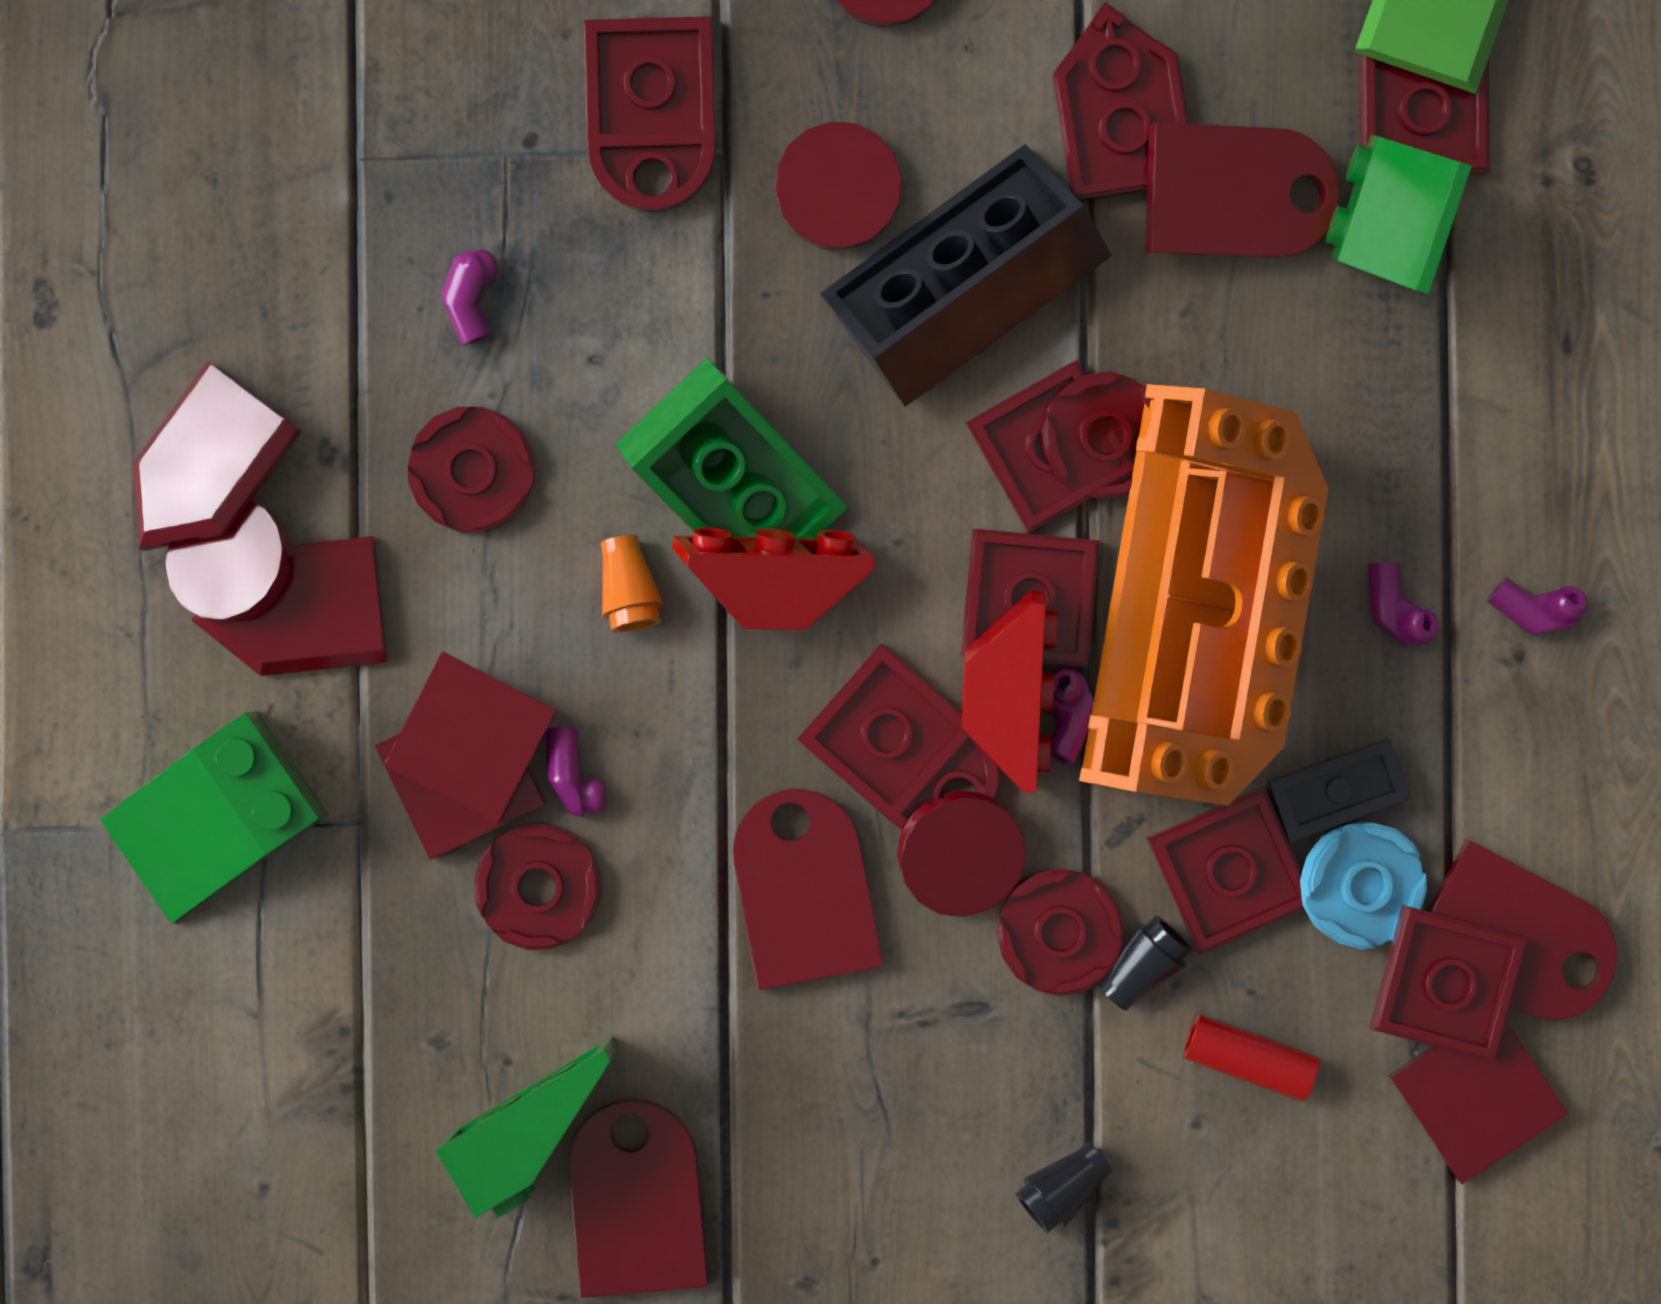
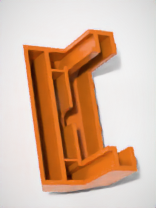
[1079,384,1328,806]

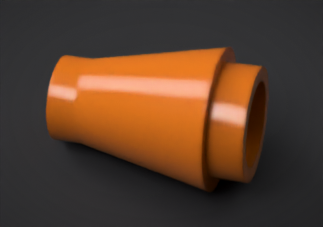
[600,535,665,633]

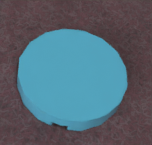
[1300,820,1428,950]

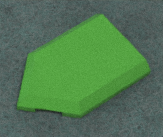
[1354,0,1509,94]

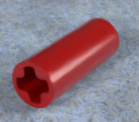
[1183,1014,1320,1102]

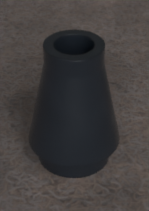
[1099,916,1192,1011]
[1015,1142,1112,1234]

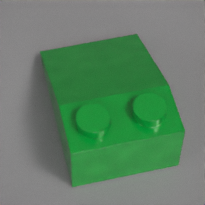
[1325,134,1472,294]
[615,357,848,538]
[99,711,329,924]
[435,1037,619,1218]

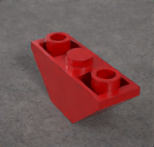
[672,527,875,630]
[962,590,1057,793]

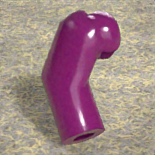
[441,249,498,346]
[1368,562,1438,647]
[1486,577,1588,636]
[1050,667,1094,766]
[546,726,606,818]

